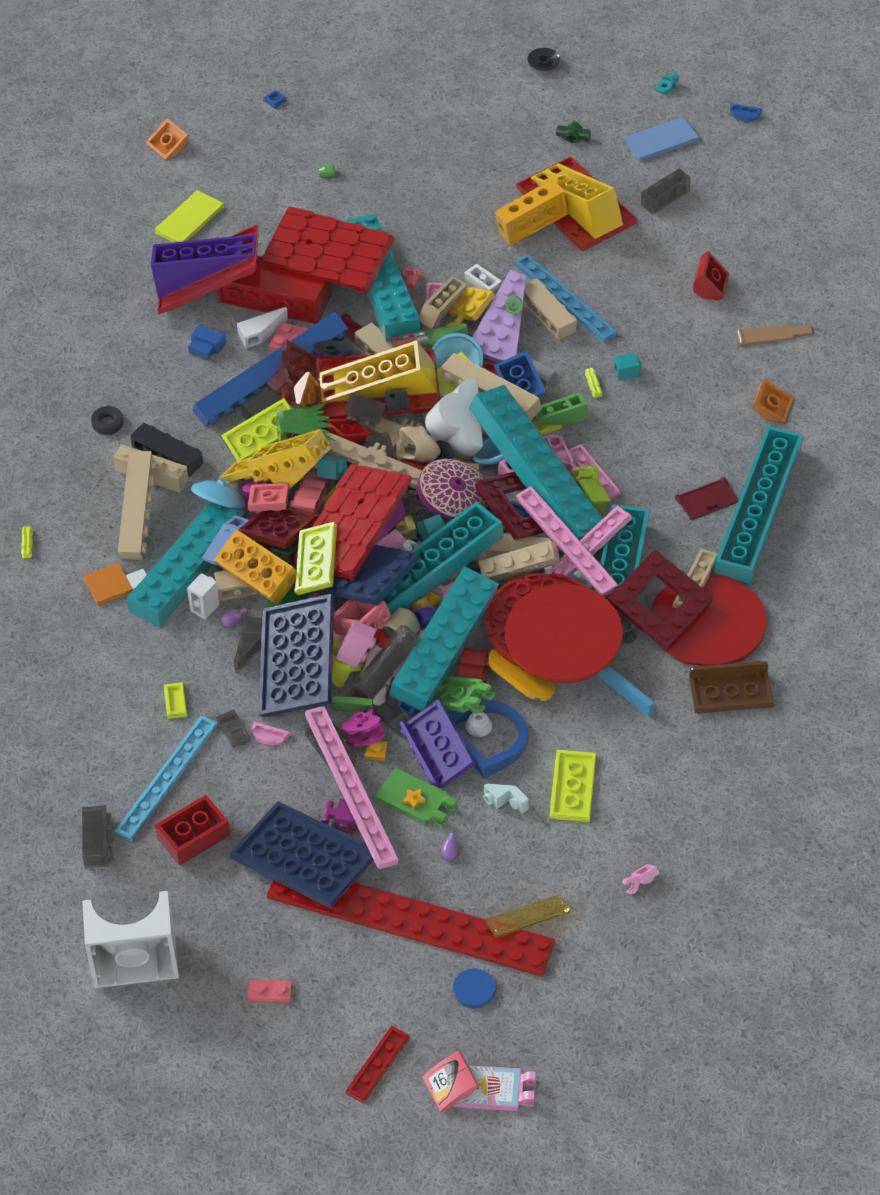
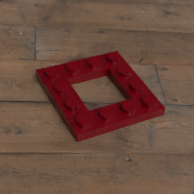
[475,471,545,540]
[607,549,714,650]

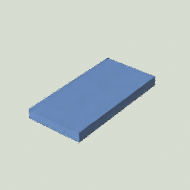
[624,117,699,162]

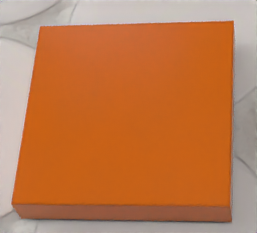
[83,563,133,606]

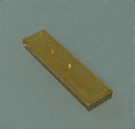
[486,894,570,937]

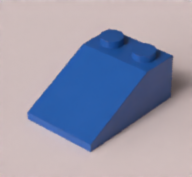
[494,351,547,397]

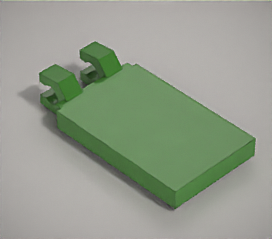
[429,676,496,714]
[374,768,458,828]

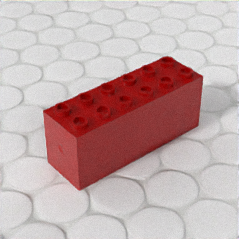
[217,256,332,324]

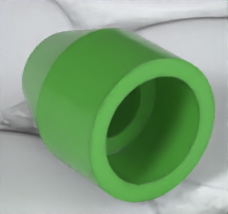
[319,164,336,178]

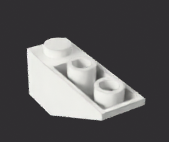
[237,307,288,349]

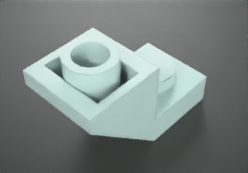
[483,784,529,814]

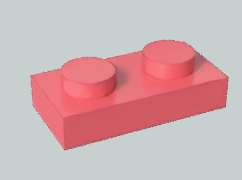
[247,979,292,1003]

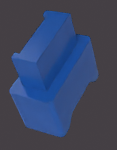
[188,324,227,360]

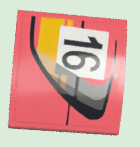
[422,1051,479,1112]

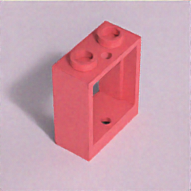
[334,600,392,636]

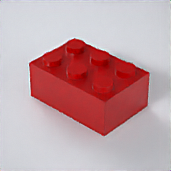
[155,795,230,866]

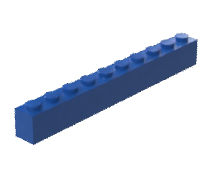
[192,312,348,427]

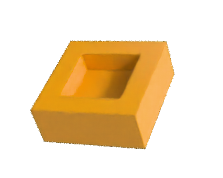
[365,741,388,761]

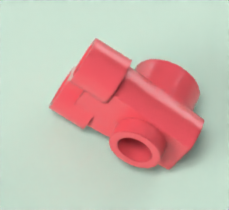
[401,267,422,291]

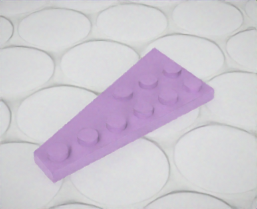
[472,270,526,363]

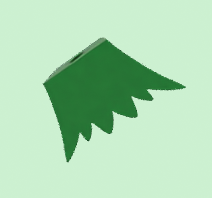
[277,403,336,441]

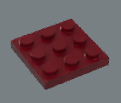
[238,506,318,549]

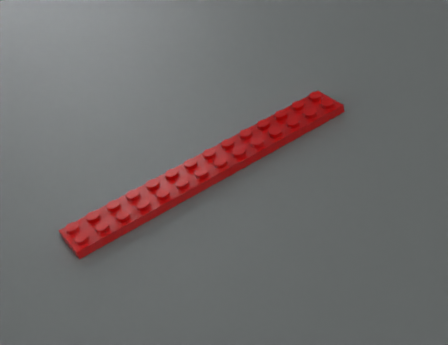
[267,880,556,977]

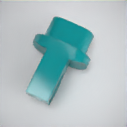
[655,72,679,95]

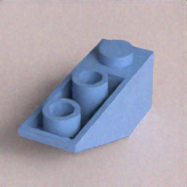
[202,515,249,565]

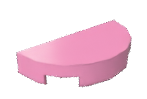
[252,722,291,746]

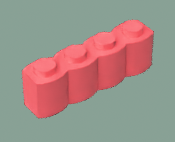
[290,468,332,514]

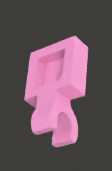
[622,864,660,894]

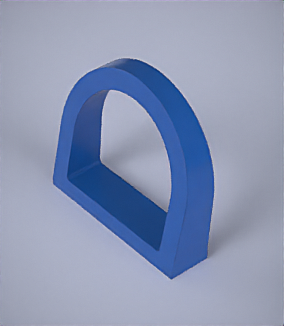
[447,699,528,779]

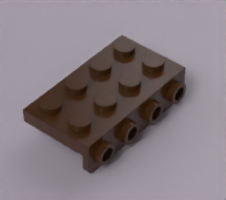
[689,661,774,713]

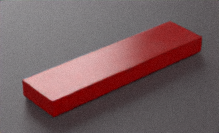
[345,1025,410,1104]

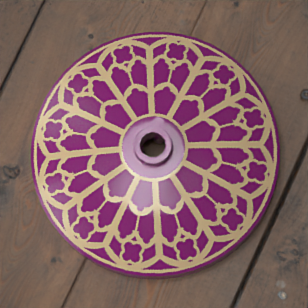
[417,459,489,522]

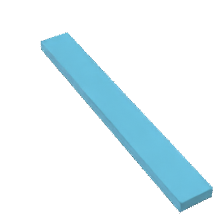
[115,715,218,842]

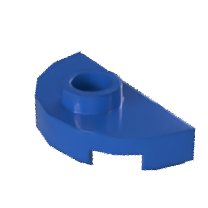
[730,103,763,121]

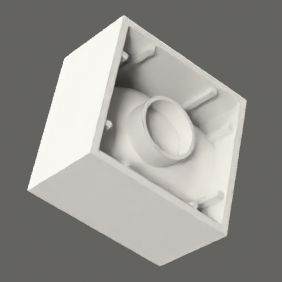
[82,891,179,988]

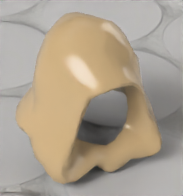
[395,426,441,464]
[379,607,421,655]

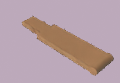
[736,325,814,346]

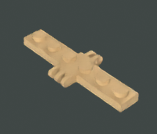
[354,416,438,450]
[325,433,422,490]

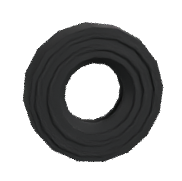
[91,406,124,435]

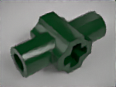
[556,122,591,143]

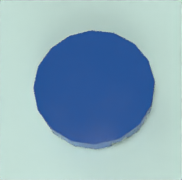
[453,968,495,1009]

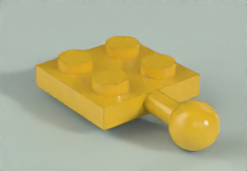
[446,287,496,326]

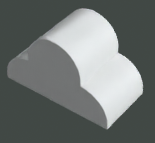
[425,378,483,460]

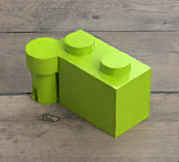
[573,465,611,513]

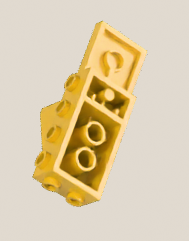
[219,429,331,490]

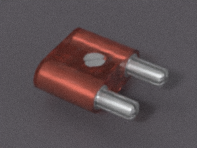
[391,331,428,348]

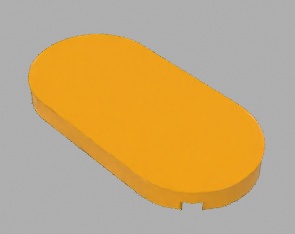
[488,649,556,701]

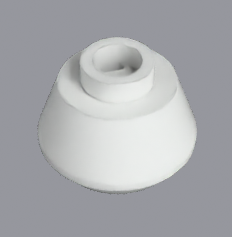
[465,712,492,737]

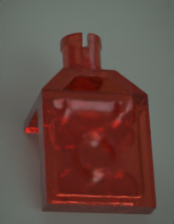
[267,340,318,406]

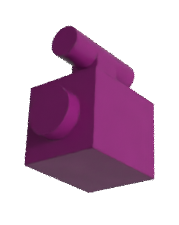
[321,799,357,832]

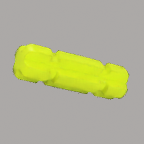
[585,368,602,398]
[21,526,33,559]

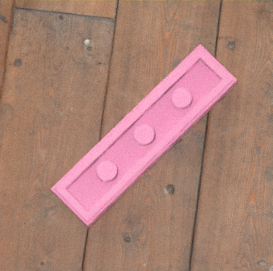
[569,444,621,499]

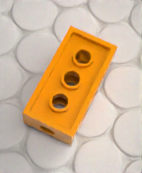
[495,179,568,246]
[214,529,296,605]

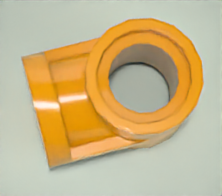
[411,591,441,611]

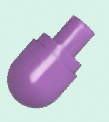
[222,608,248,628]
[440,833,459,861]

